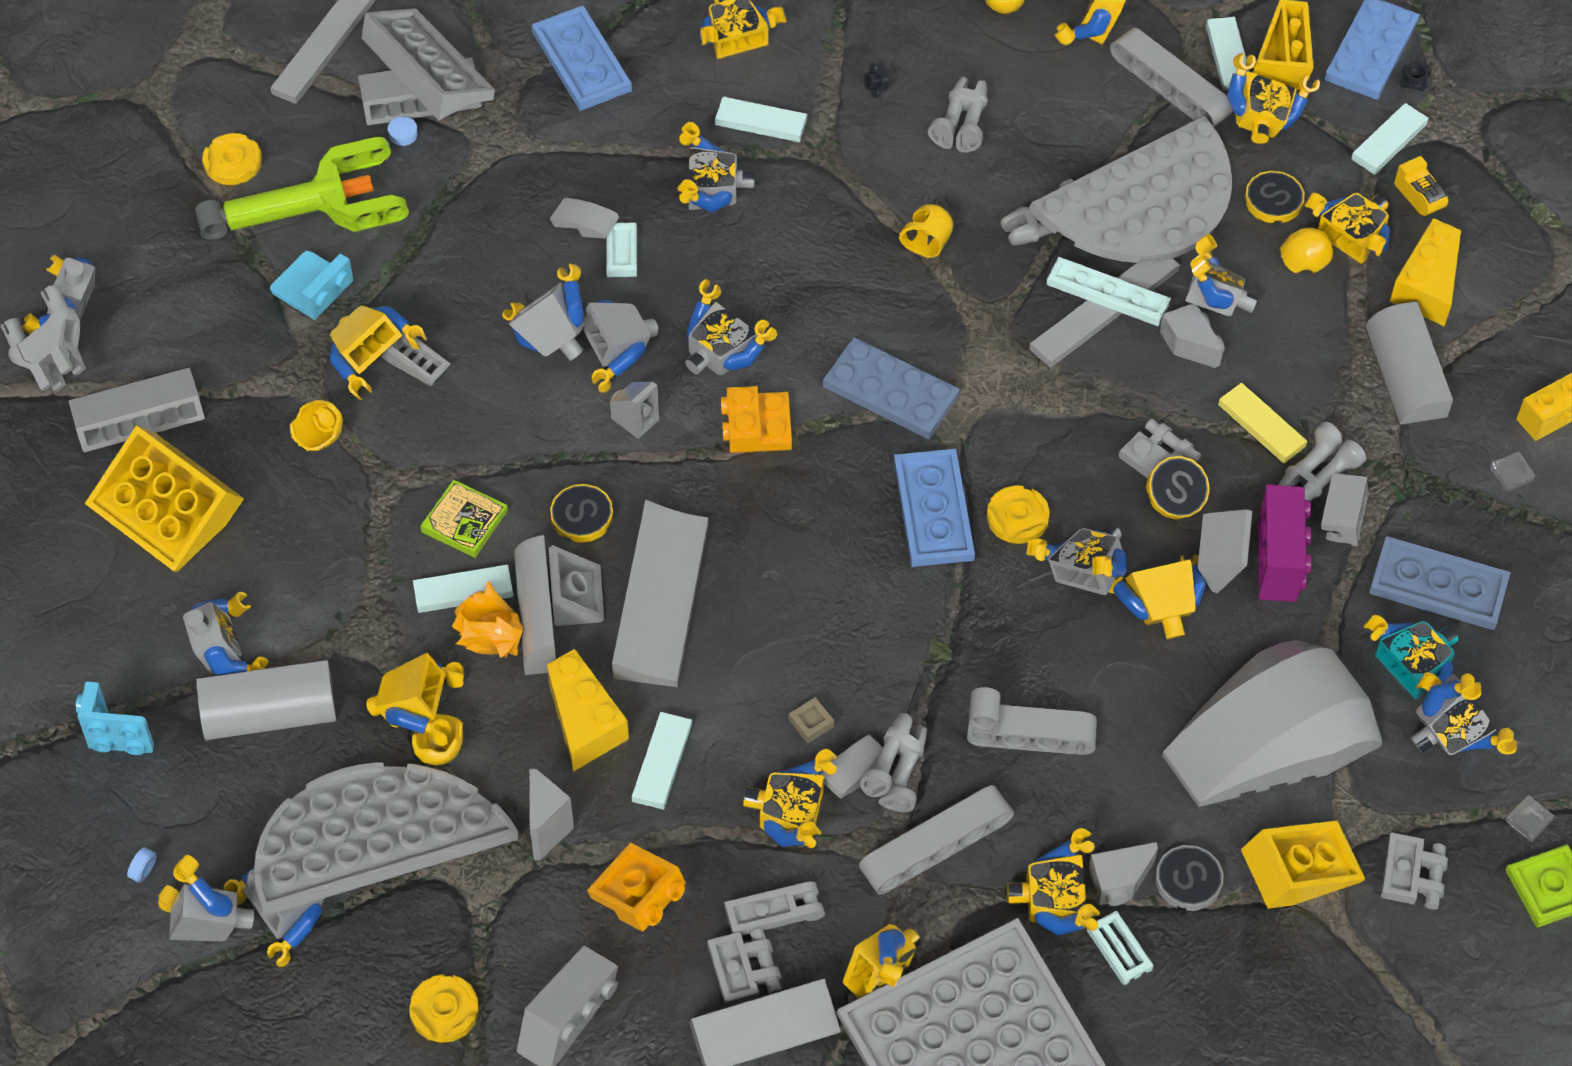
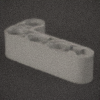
[967,687,1097,755]

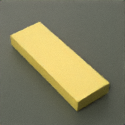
[1218,383,1307,463]

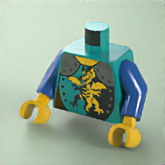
[1363,615,1458,700]

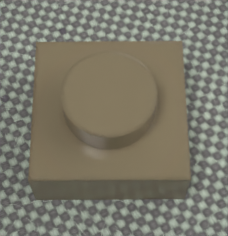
[788,697,834,743]

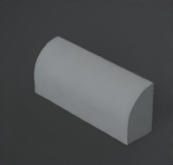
[358,58,482,125]
[1366,301,1453,425]
[68,367,205,453]
[514,535,556,675]
[196,660,336,740]
[689,978,841,1066]

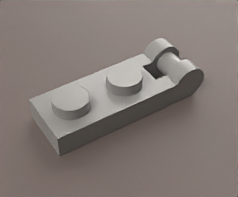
[724,881,825,936]

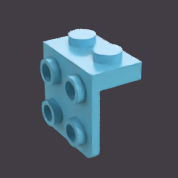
[270,251,354,320]
[76,682,154,755]

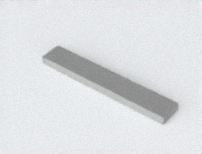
[271,0,376,104]
[1029,258,1180,368]

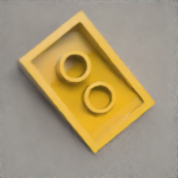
[1241,821,1365,909]

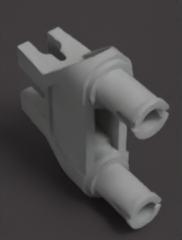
[0,285,86,391]

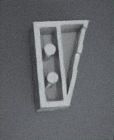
[517,946,618,1066]

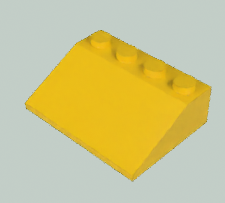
[85,425,244,572]

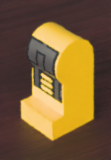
[1394,156,1448,216]

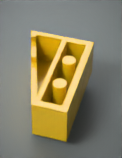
[547,649,629,772]

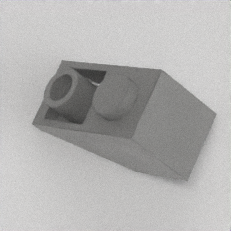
[1160,304,1225,368]

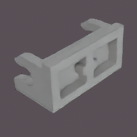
[1321,473,1368,546]

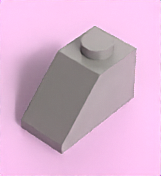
[610,381,659,439]
[1088,842,1158,906]

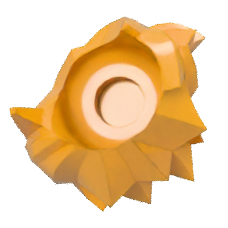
[452,582,523,658]

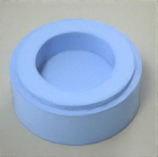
[388,117,418,146]
[127,847,157,883]

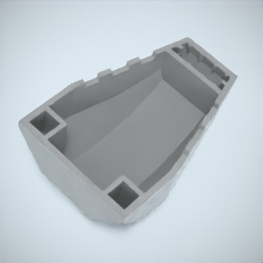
[1162,640,1383,807]

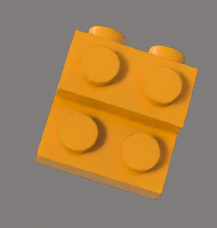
[721,386,792,453]
[587,843,686,932]

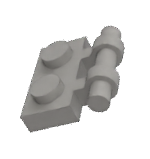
[1119,419,1201,478]
[1380,832,1448,910]
[707,928,782,1007]

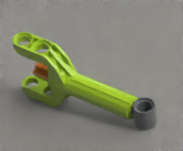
[195,137,409,240]

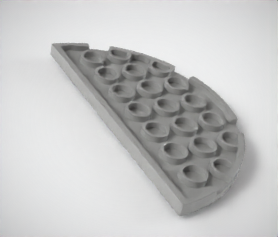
[1028,116,1232,263]
[254,762,518,917]

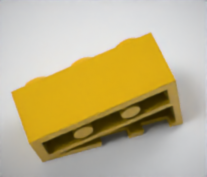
[1252,0,1313,90]
[1390,218,1461,327]

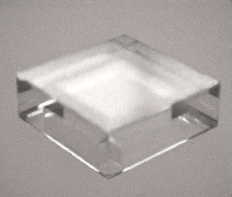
[1490,452,1535,492]
[1506,795,1555,842]

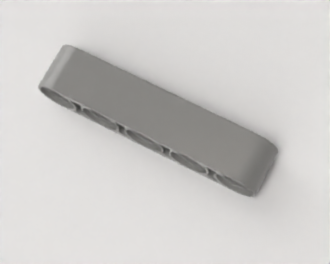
[1110,28,1233,127]
[859,785,1014,895]

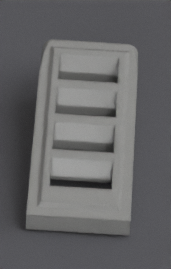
[381,333,451,386]

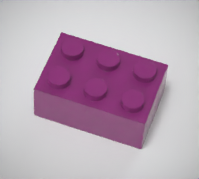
[1258,485,1311,602]

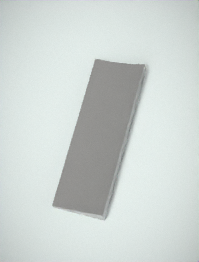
[362,8,495,121]
[612,500,709,687]

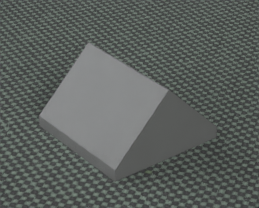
[1198,509,1252,593]
[549,545,604,626]
[530,769,574,860]

